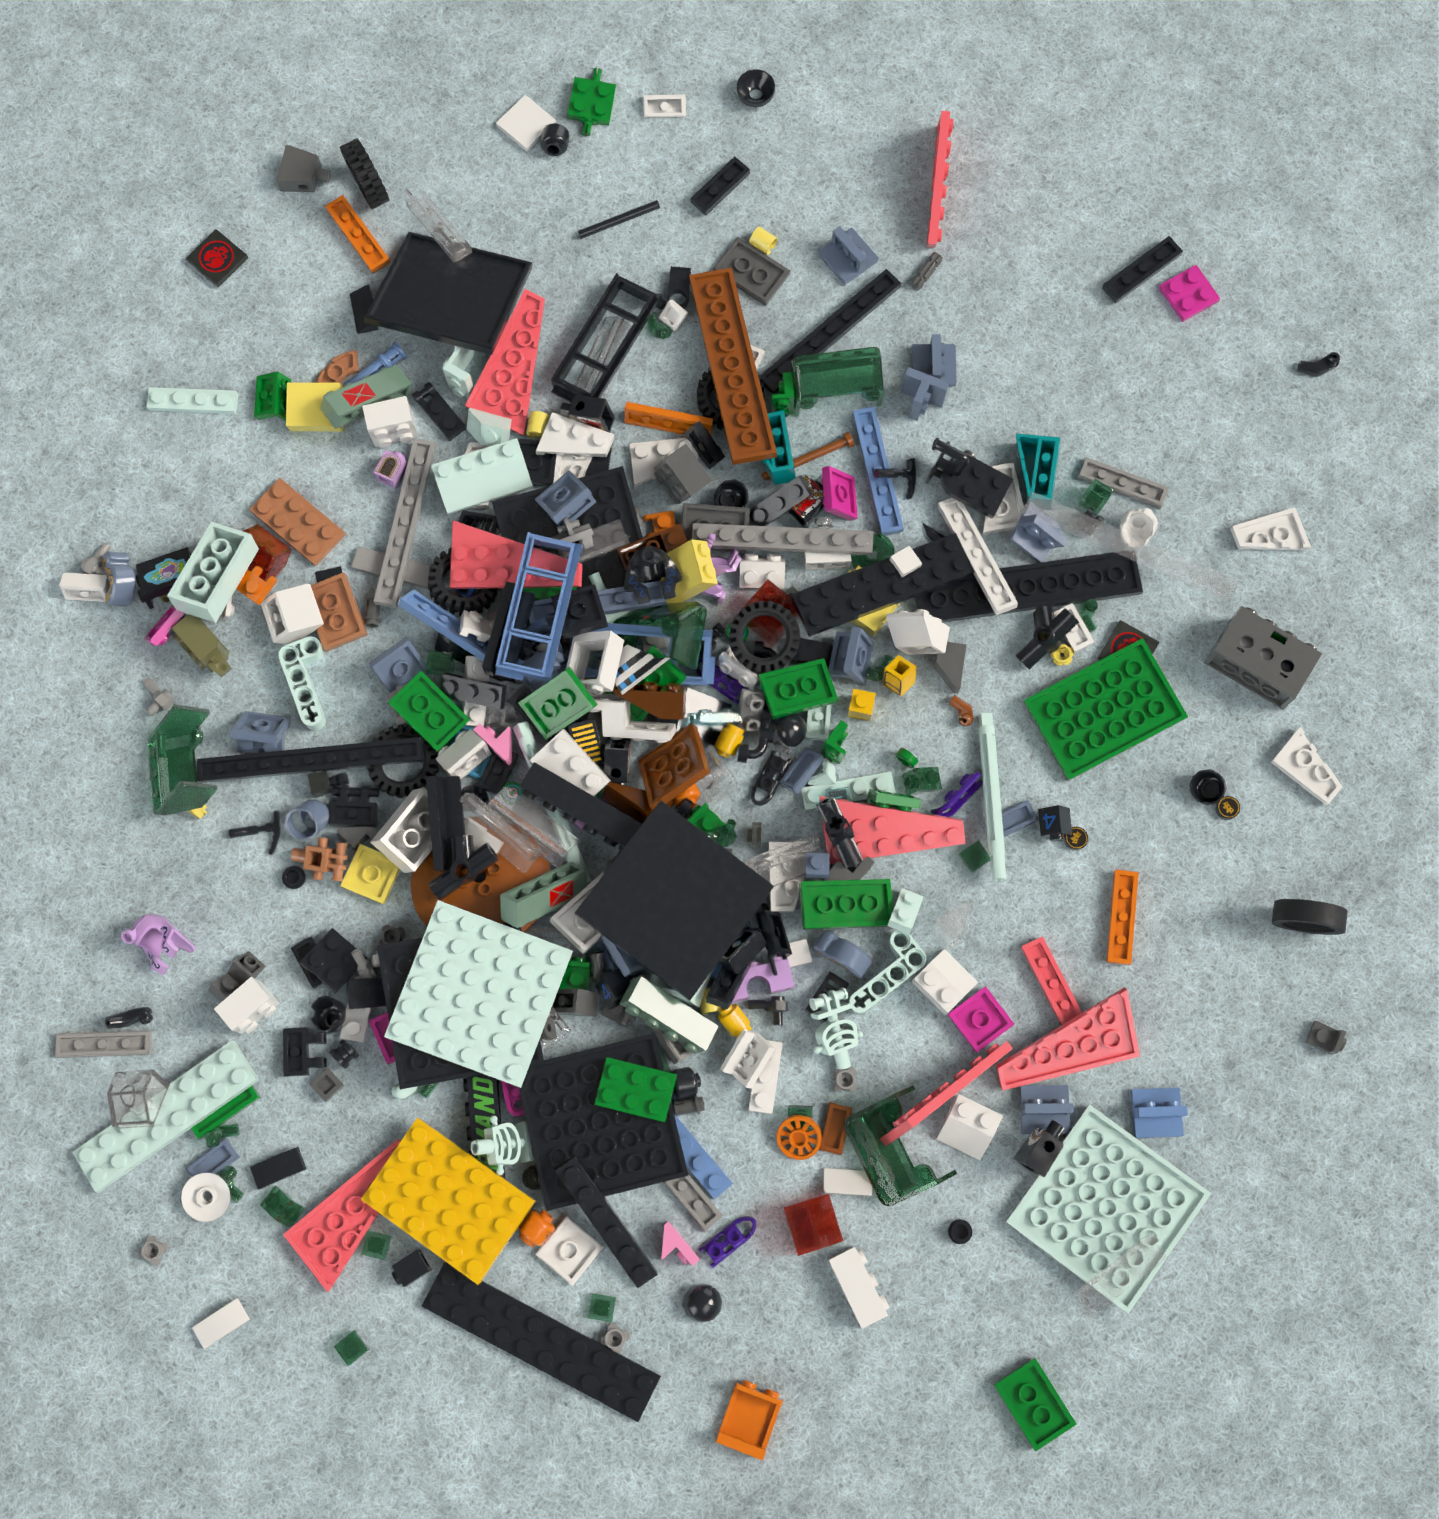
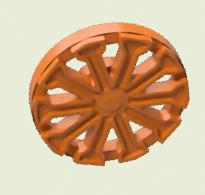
[776,1115,822,1160]

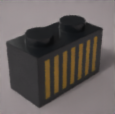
[564,718,605,765]

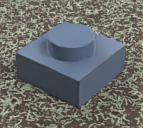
[805,853,830,879]

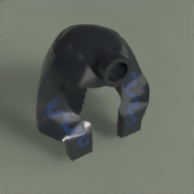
[624,546,682,605]

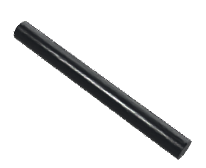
[578,200,660,239]

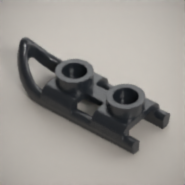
[751,750,792,806]

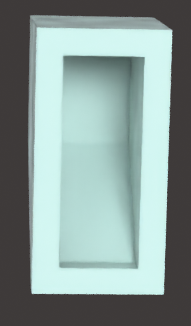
[466,408,512,446]

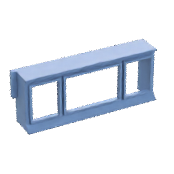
[495,532,583,682]
[570,623,716,686]

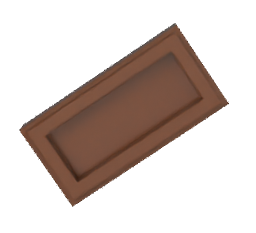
[819,1102,853,1155]

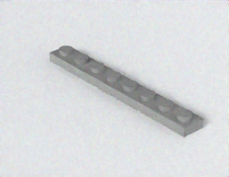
[374,439,436,608]
[692,523,873,555]

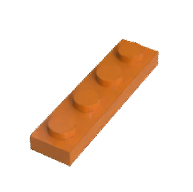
[325,195,391,274]
[624,402,713,436]
[1106,869,1139,966]

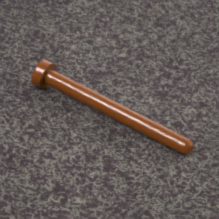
[762,432,854,480]

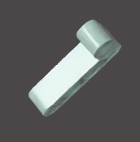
[278,636,326,731]
[848,930,926,1015]

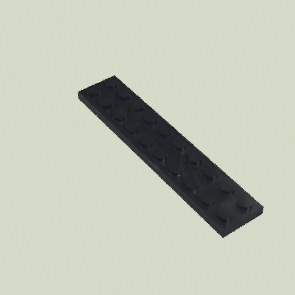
[915,549,1143,623]
[421,1261,661,1422]

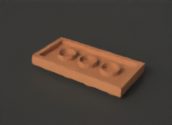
[249,478,346,567]

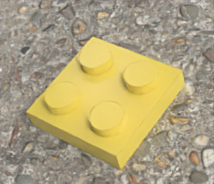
[341,844,400,905]

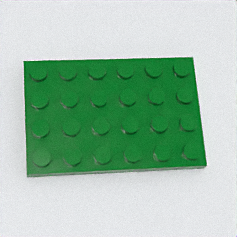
[1023,638,1188,781]

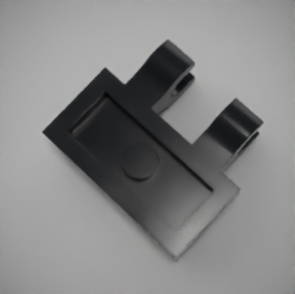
[283,1027,327,1077]

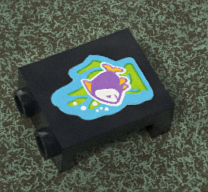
[136,547,192,609]

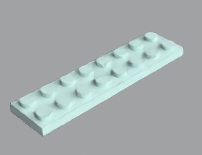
[72,1040,259,1193]

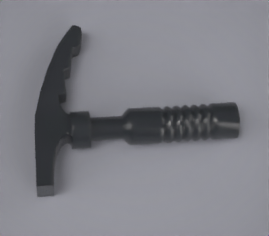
[874,458,916,500]
[229,811,281,855]

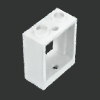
[566,631,624,694]

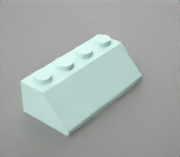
[431,438,533,515]

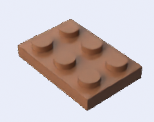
[311,572,368,652]

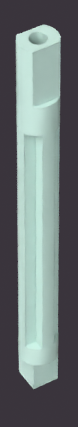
[978,713,1006,882]
[513,721,592,884]

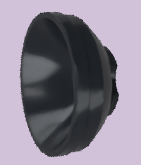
[737,69,775,107]

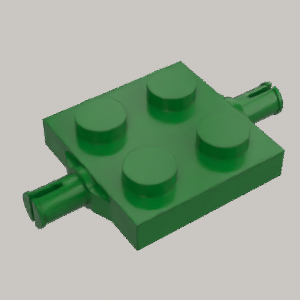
[567,68,616,136]

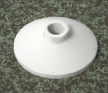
[181,1173,230,1222]

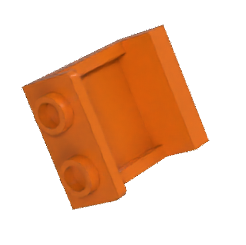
[716,1379,783,1461]

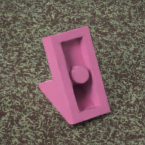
[473,724,512,766]
[661,1221,700,1266]

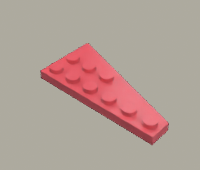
[927,111,954,248]
[465,289,545,437]
[450,520,582,589]
[819,795,966,864]
[996,987,1140,1091]
[880,1041,1013,1146]
[283,1139,401,1292]

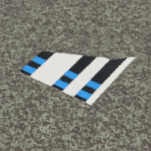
[599,643,670,695]

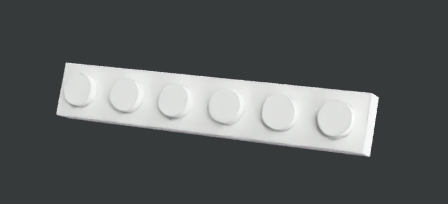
[938,498,1018,616]

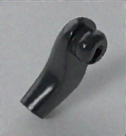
[1297,352,1340,377]
[105,1007,153,1029]

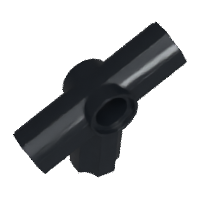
[1015,605,1079,670]
[816,796,863,868]
[429,835,499,900]

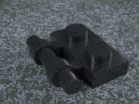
[329,785,379,827]

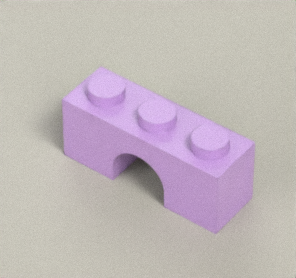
[732,957,795,1003]

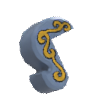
[102,551,136,606]
[814,930,872,979]

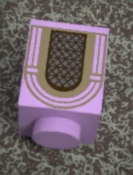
[373,450,407,489]

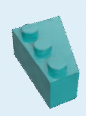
[760,410,796,485]
[1016,433,1060,510]

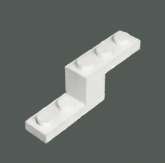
[589,693,676,743]

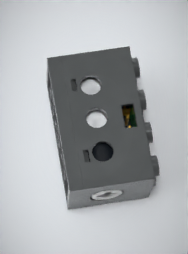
[1204,606,1322,710]

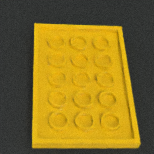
[361,1118,535,1285]

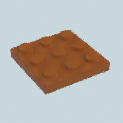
[638,723,710,809]

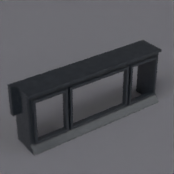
[551,273,666,403]

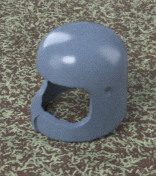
[284,799,329,840]

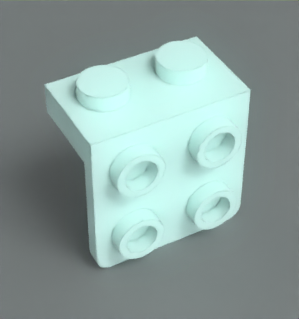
[443,346,475,398]

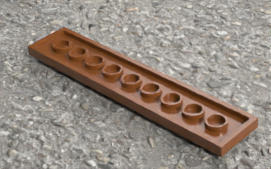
[689,268,777,465]

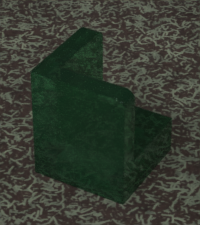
[1079,478,1113,516]
[426,650,456,675]

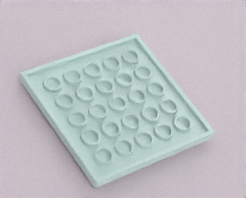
[384,900,573,1088]
[1006,1104,1211,1314]

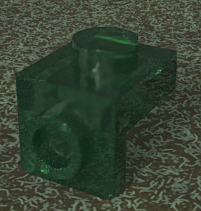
[903,767,942,795]
[260,1185,304,1227]

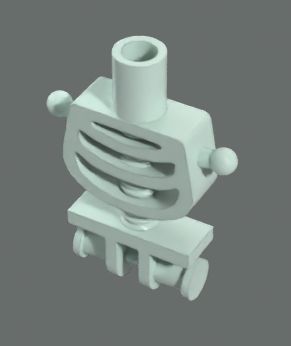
[809,987,863,1069]
[471,1116,535,1175]

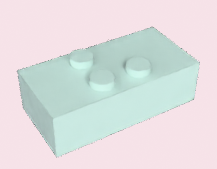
[167,522,259,623]

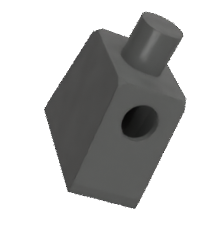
[276,145,331,192]

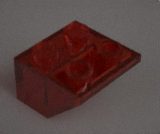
[243,524,292,582]
[739,579,798,647]
[783,1194,843,1256]

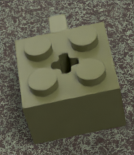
[172,614,232,678]

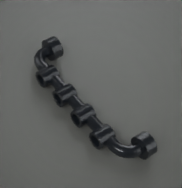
[737,641,783,763]

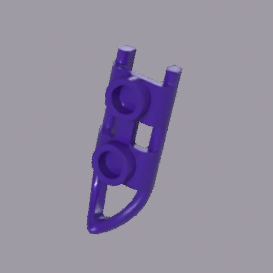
[695,658,749,705]
[930,771,983,817]
[698,1216,757,1268]

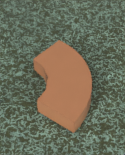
[316,350,359,383]

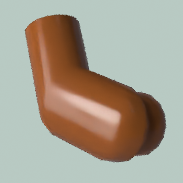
[949,695,974,726]

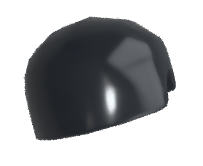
[713,479,749,507]
[776,713,807,747]
[1189,769,1227,806]
[311,995,346,1034]
[683,1284,722,1322]

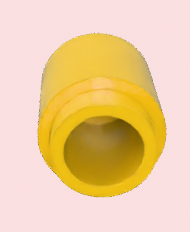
[714,723,744,758]
[718,1003,752,1039]

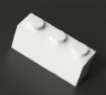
[828,1246,889,1329]

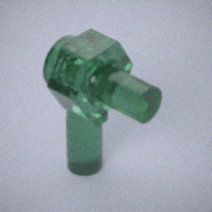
[704,819,737,847]

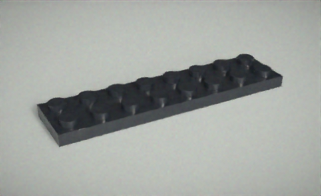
[791,533,975,637]

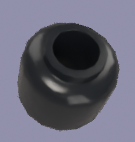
[540,123,570,156]
[669,1067,701,1101]

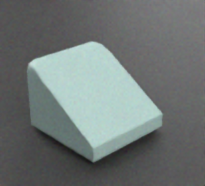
[808,758,836,785]

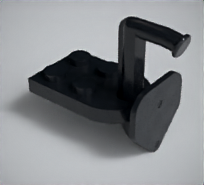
[925,437,1013,519]

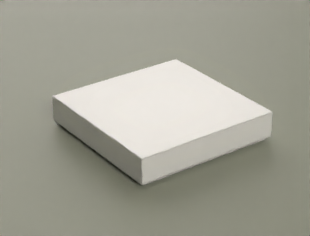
[496,95,556,152]
[535,1216,604,1286]

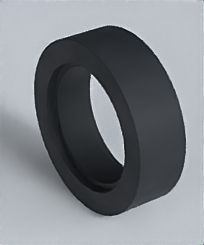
[1272,899,1348,935]

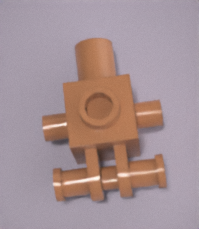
[291,837,348,881]

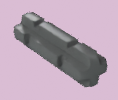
[911,252,943,290]

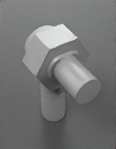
[81,543,111,575]
[143,678,174,716]
[350,948,378,980]

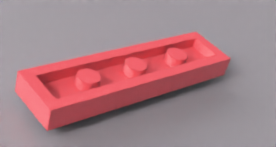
[1020,936,1082,1025]

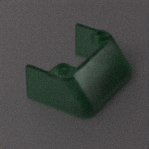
[791,347,884,417]
[613,601,707,670]
[148,704,218,816]
[844,1085,957,1206]

